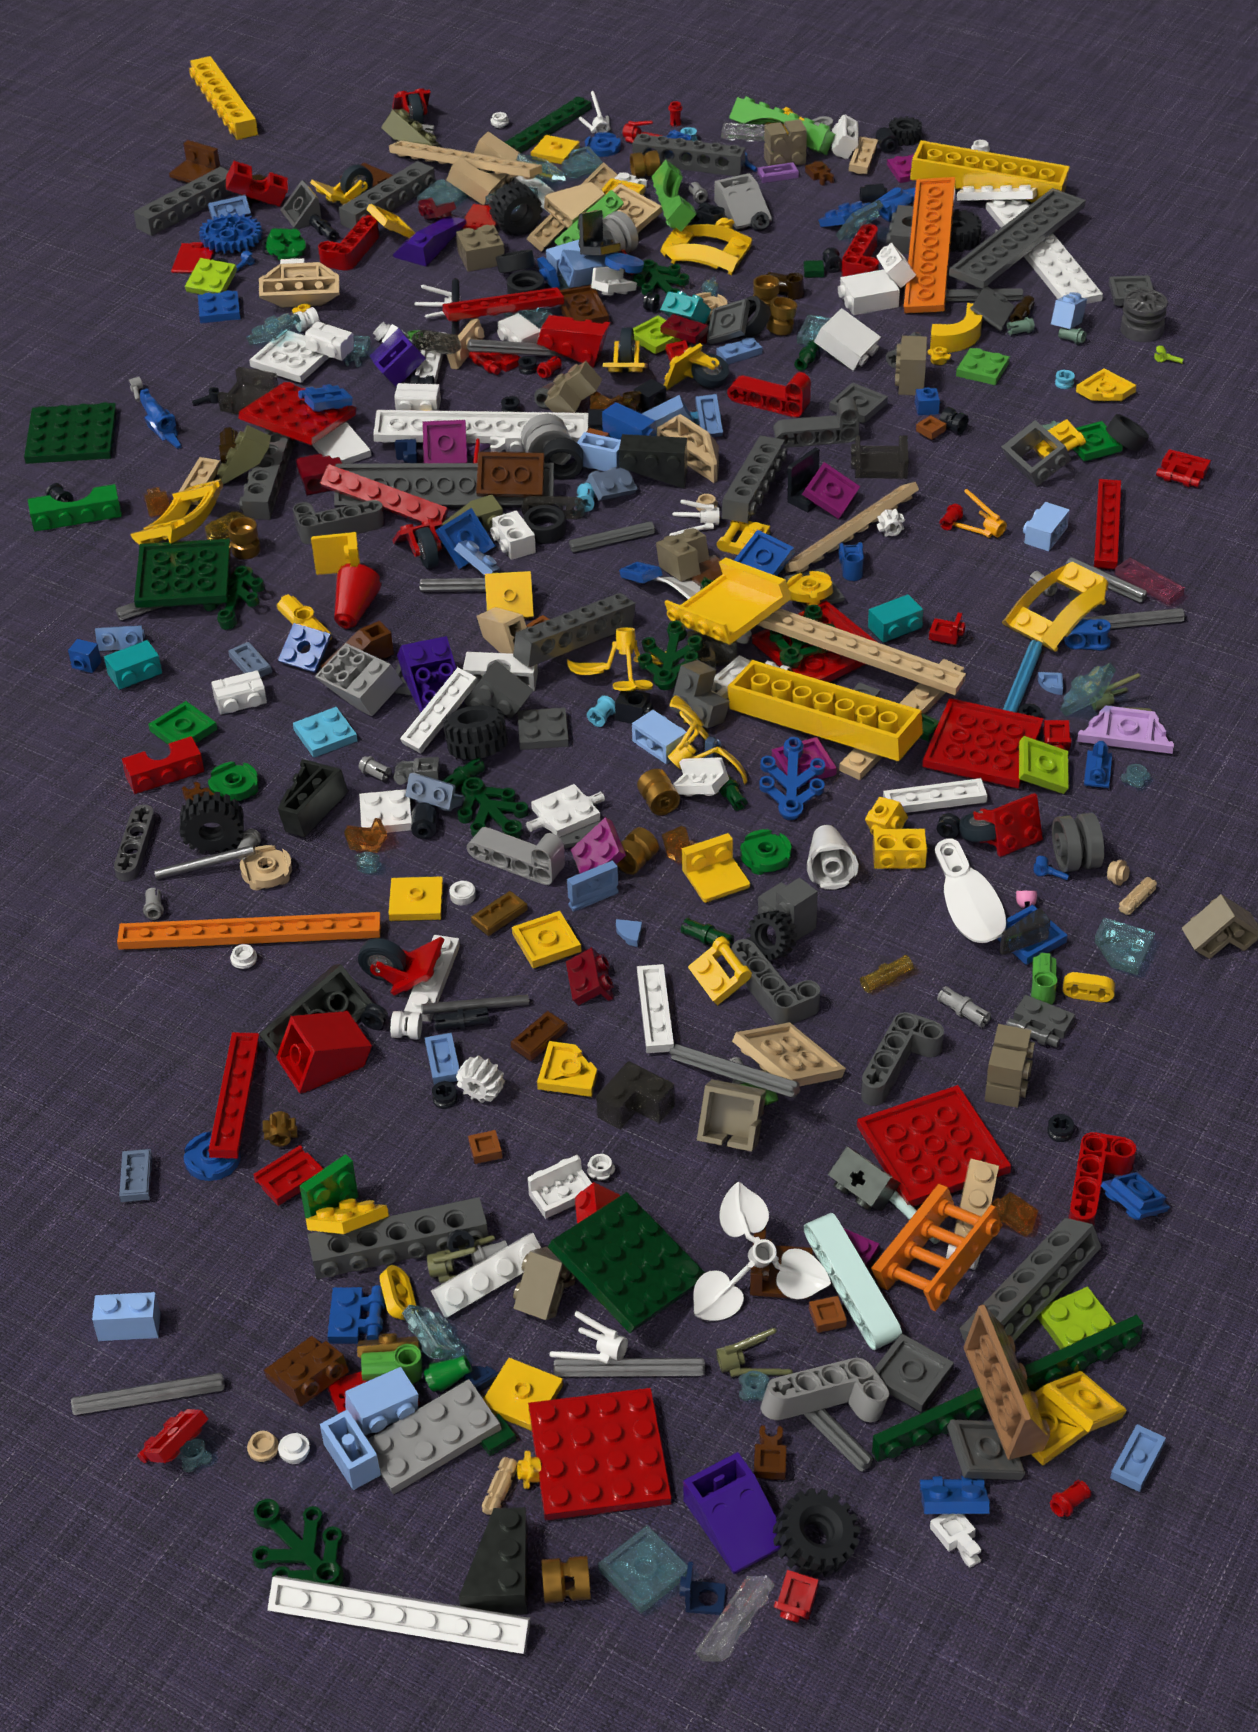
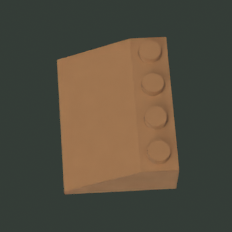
[963,1305,1050,1460]

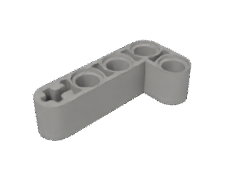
[467,827,565,885]
[761,1358,889,1422]

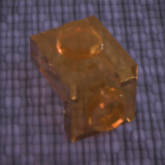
[590,391,623,409]
[143,487,169,517]
[344,818,387,853]
[662,826,697,864]
[991,1192,1038,1237]

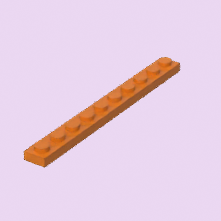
[117,912,381,950]

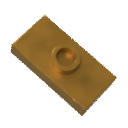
[471,891,528,936]
[357,1333,420,1358]

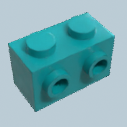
[660,291,712,324]
[868,594,924,643]
[104,640,162,690]

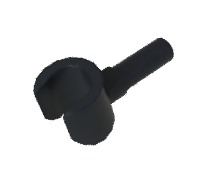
[192,387,221,406]

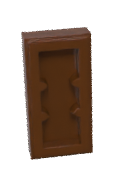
[511,1011,568,1061]

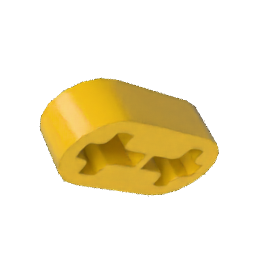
[1063,972,1115,1002]

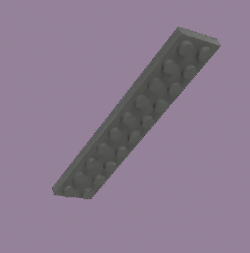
[949,188,1086,289]
[334,463,554,508]

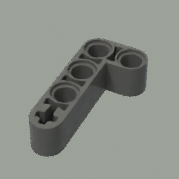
[773,397,859,448]
[293,500,384,545]
[732,939,820,1024]
[861,1012,944,1106]

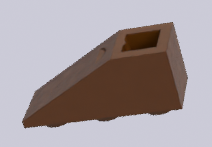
[321,621,394,669]

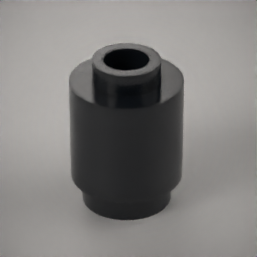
[875,127,899,153]
[859,184,888,204]
[411,803,437,839]

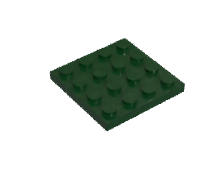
[24,402,117,464]
[134,539,231,608]
[548,1192,705,1334]

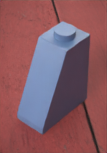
[558,250,608,288]
[642,395,696,436]

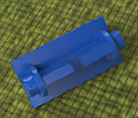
[1084,741,1112,788]

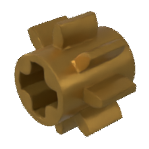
[263,1111,297,1147]

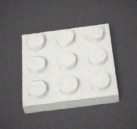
[250,329,329,383]

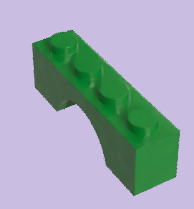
[28,484,122,532]

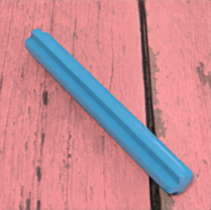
[1003,640,1043,713]

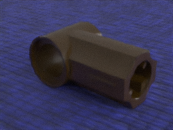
[766,272,804,300]
[621,391,642,414]
[219,427,238,464]

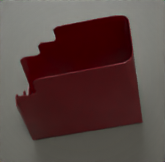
[296,454,342,496]

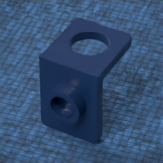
[679,1561,726,1615]

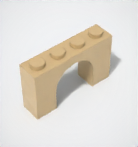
[446,132,525,205]

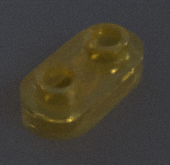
[205,511,245,540]

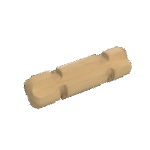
[1119,877,1157,915]
[482,1457,517,1515]

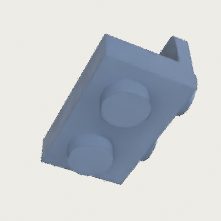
[585,467,637,501]
[405,772,464,811]

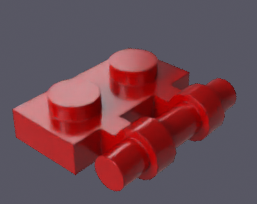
[469,352,521,375]
[1156,449,1211,487]
[137,1409,209,1463]

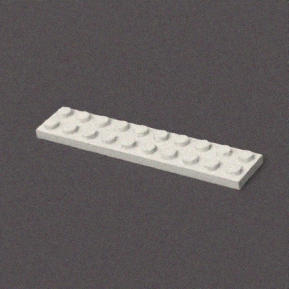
[986,199,1103,304]
[373,410,588,444]

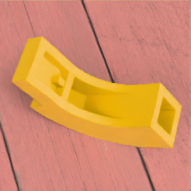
[930,303,983,353]

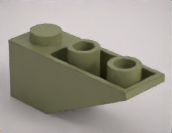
[381,109,441,147]
[217,425,271,484]
[441,495,503,545]

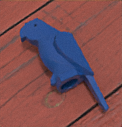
[858,187,916,222]
[140,388,181,449]

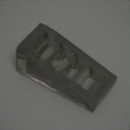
[1000,908,1050,955]

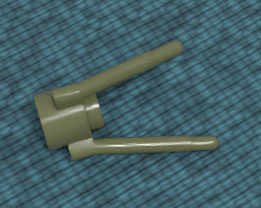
[1090,673,1152,711]
[427,1235,495,1283]
[716,1328,793,1378]

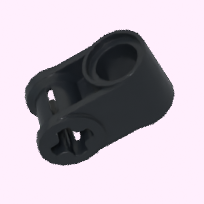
[690,202,725,225]

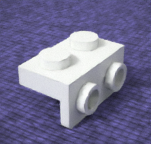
[591,267,637,295]
[672,758,729,797]
[528,1155,592,1219]

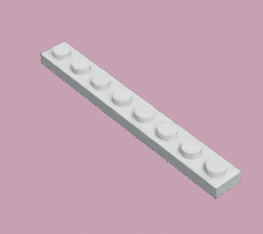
[268,1575,530,1654]

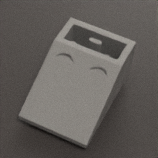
[714,173,772,229]
[315,643,403,716]

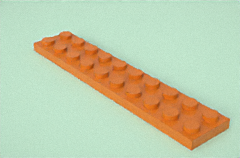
[904,177,956,313]

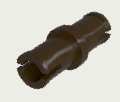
[1010,295,1035,322]

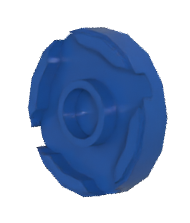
[585,132,621,157]
[604,252,644,273]
[184,1131,241,1181]

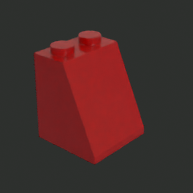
[276,1011,372,1094]

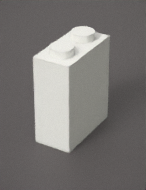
[838,269,900,315]
[814,308,881,371]

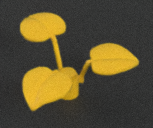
[567,627,666,691]
[668,695,747,785]

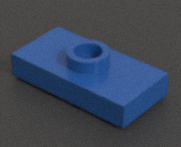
[537,257,560,288]
[619,562,663,583]

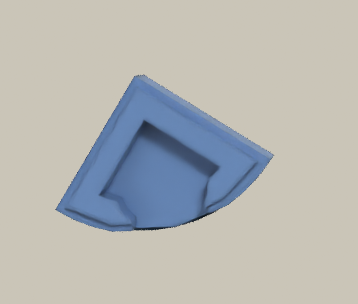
[1038,672,1063,695]
[705,736,721,758]
[616,919,642,947]

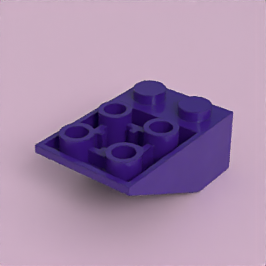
[370,328,426,387]
[397,636,464,713]
[683,1452,781,1574]

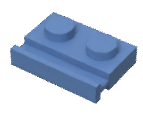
[567,860,619,912]

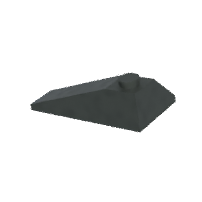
[258,964,372,1055]

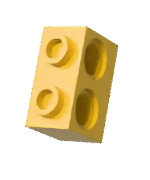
[873,829,927,869]

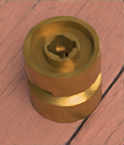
[630,150,660,178]
[753,275,779,307]
[766,297,797,335]
[228,517,261,559]
[637,768,680,816]
[616,827,659,875]
[542,1556,591,1603]

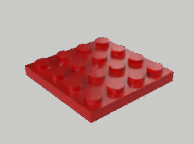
[239,382,356,445]
[752,600,878,682]
[922,698,1044,789]
[857,1085,1011,1207]
[528,1388,671,1521]

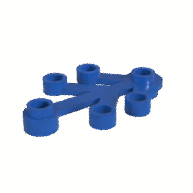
[759,737,825,820]

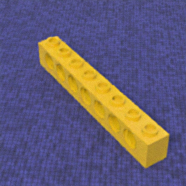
[189,56,258,140]

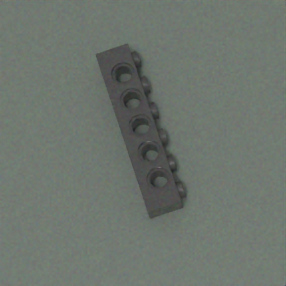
[632,134,745,176]
[339,161,435,229]
[134,167,233,236]
[239,429,295,520]
[722,435,787,523]
[513,593,636,667]
[307,1197,488,1279]
[959,1218,1101,1342]

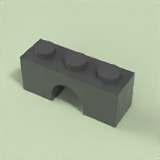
[887,205,914,254]

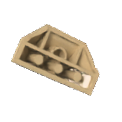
[259,262,340,307]
[657,414,719,483]

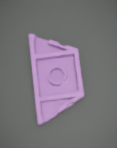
[1077,706,1174,754]

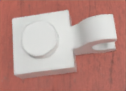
[490,432,526,453]
[930,1514,981,1568]

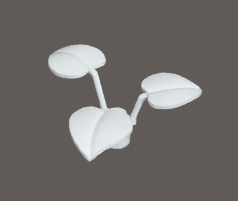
[693,1182,831,1321]

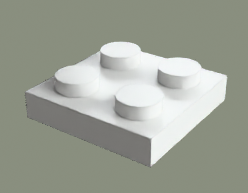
[359,789,411,835]

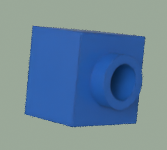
[915,388,940,415]
[68,639,102,673]

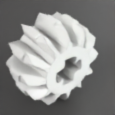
[456,1055,505,1103]

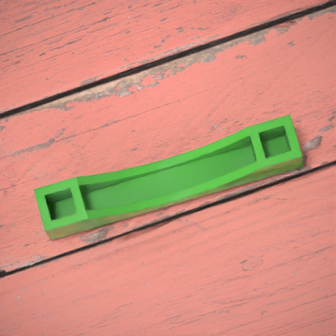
[729,96,835,155]
[652,160,696,232]

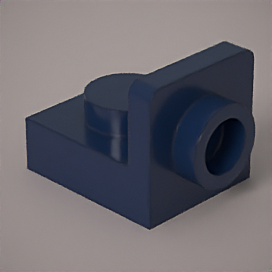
[395,439,418,463]

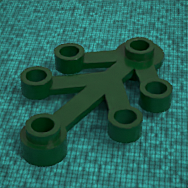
[633,259,689,296]
[203,566,265,630]
[769,604,836,669]
[638,620,703,690]
[457,777,529,839]
[252,1499,344,1586]

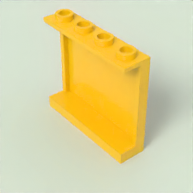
[664,557,792,645]

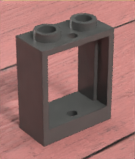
[1001,420,1071,486]

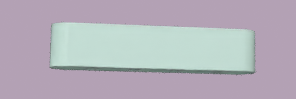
[804,1213,902,1350]

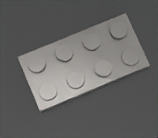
[367,1379,501,1495]

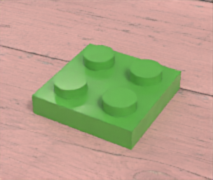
[956,348,1010,385]

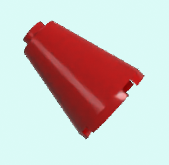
[334,563,382,629]

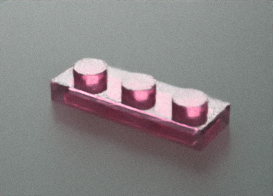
[1115,558,1185,605]

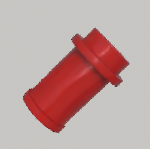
[668,101,683,127]
[537,356,562,378]
[939,504,963,530]
[1050,1480,1091,1517]

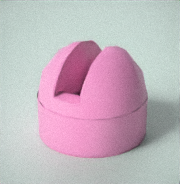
[1016,891,1037,909]

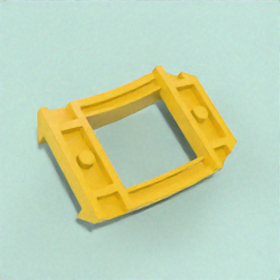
[660,224,752,275]
[130,479,223,545]
[1002,562,1108,652]

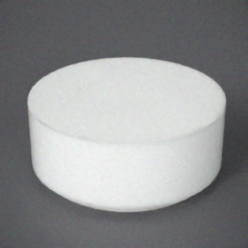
[449,881,476,905]

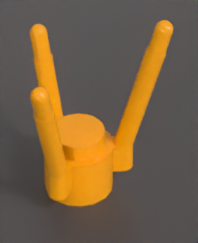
[954,489,1007,538]

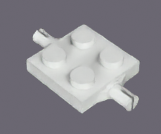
[526,784,605,837]

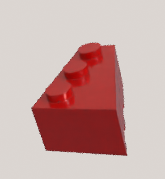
[537,315,611,367]

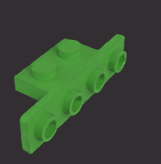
[555,190,624,246]

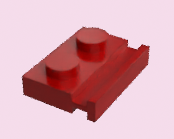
[253,1145,323,1206]

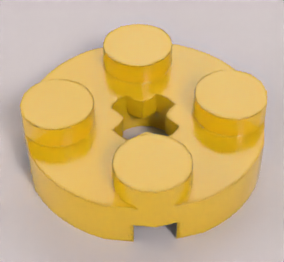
[787,571,833,606]

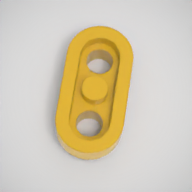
[379,1265,416,1320]

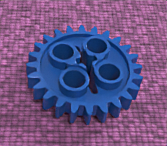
[199,213,262,253]

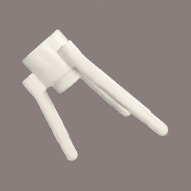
[579,91,611,133]
[415,285,461,318]
[669,500,719,536]
[549,1311,628,1364]

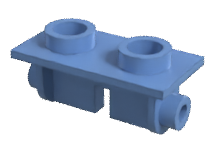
[95,625,145,651]

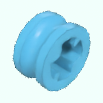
[681,127,697,141]
[1055,370,1075,389]

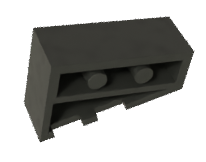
[619,434,687,489]
[278,759,348,837]
[459,1507,528,1615]

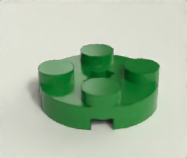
[266,228,306,261]
[208,762,258,801]
[740,829,791,875]

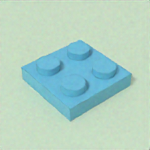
[293,707,357,758]

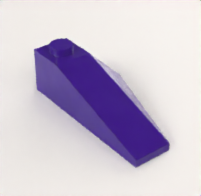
[393,215,466,267]

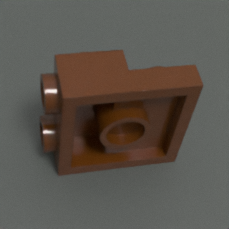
[264,1336,349,1407]

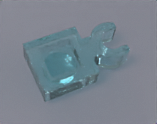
[344,335,371,367]

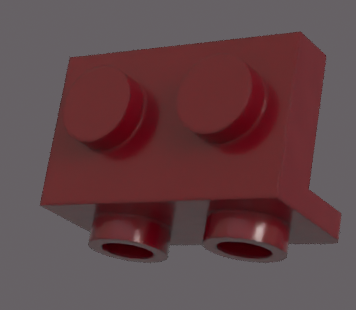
[418,198,456,220]
[660,314,708,344]
[566,947,614,1006]

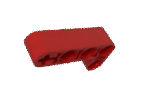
[318,215,379,271]
[842,224,879,277]
[727,372,811,417]
[1069,1132,1136,1226]

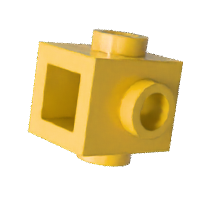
[865,797,908,835]

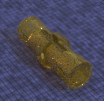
[860,955,914,993]

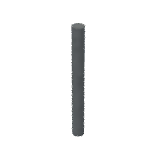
[154,845,256,880]
[421,994,529,1015]

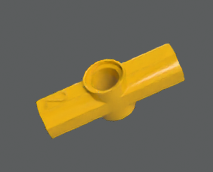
[277,594,332,640]

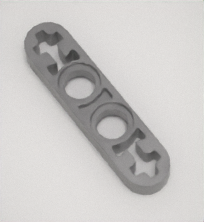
[114,804,155,882]

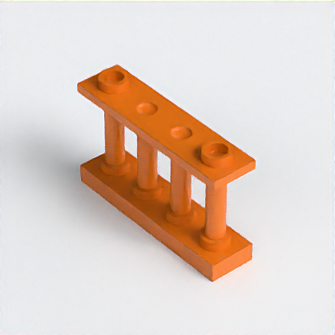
[871,1184,1002,1311]

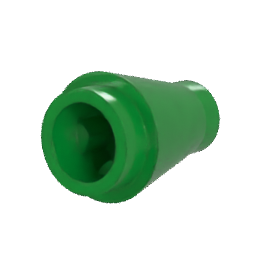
[424,1355,472,1392]

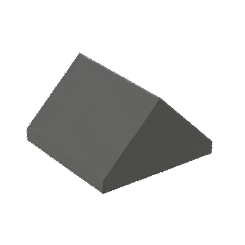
[281,180,321,229]

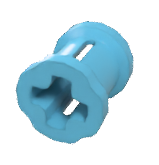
[575,483,596,512]
[587,696,615,727]

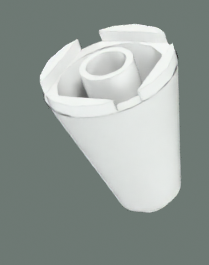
[807,825,859,890]

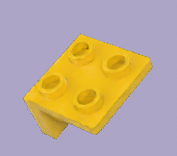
[311,532,360,575]
[682,833,750,903]

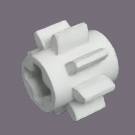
[877,509,905,537]

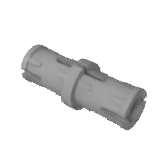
[937,986,991,1028]

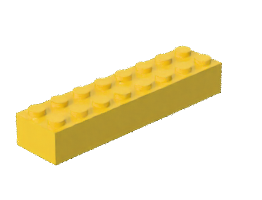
[910,141,1070,202]
[727,660,923,761]

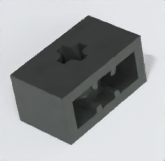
[828,1146,900,1211]

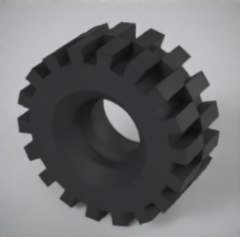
[950,209,982,252]
[180,791,244,855]
[773,1488,860,1578]

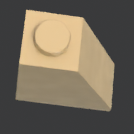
[544,182,605,228]
[477,607,527,654]

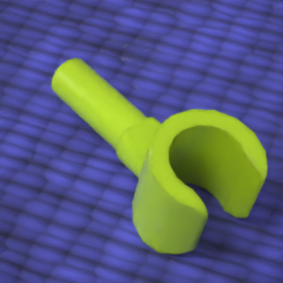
[1154,346,1184,364]

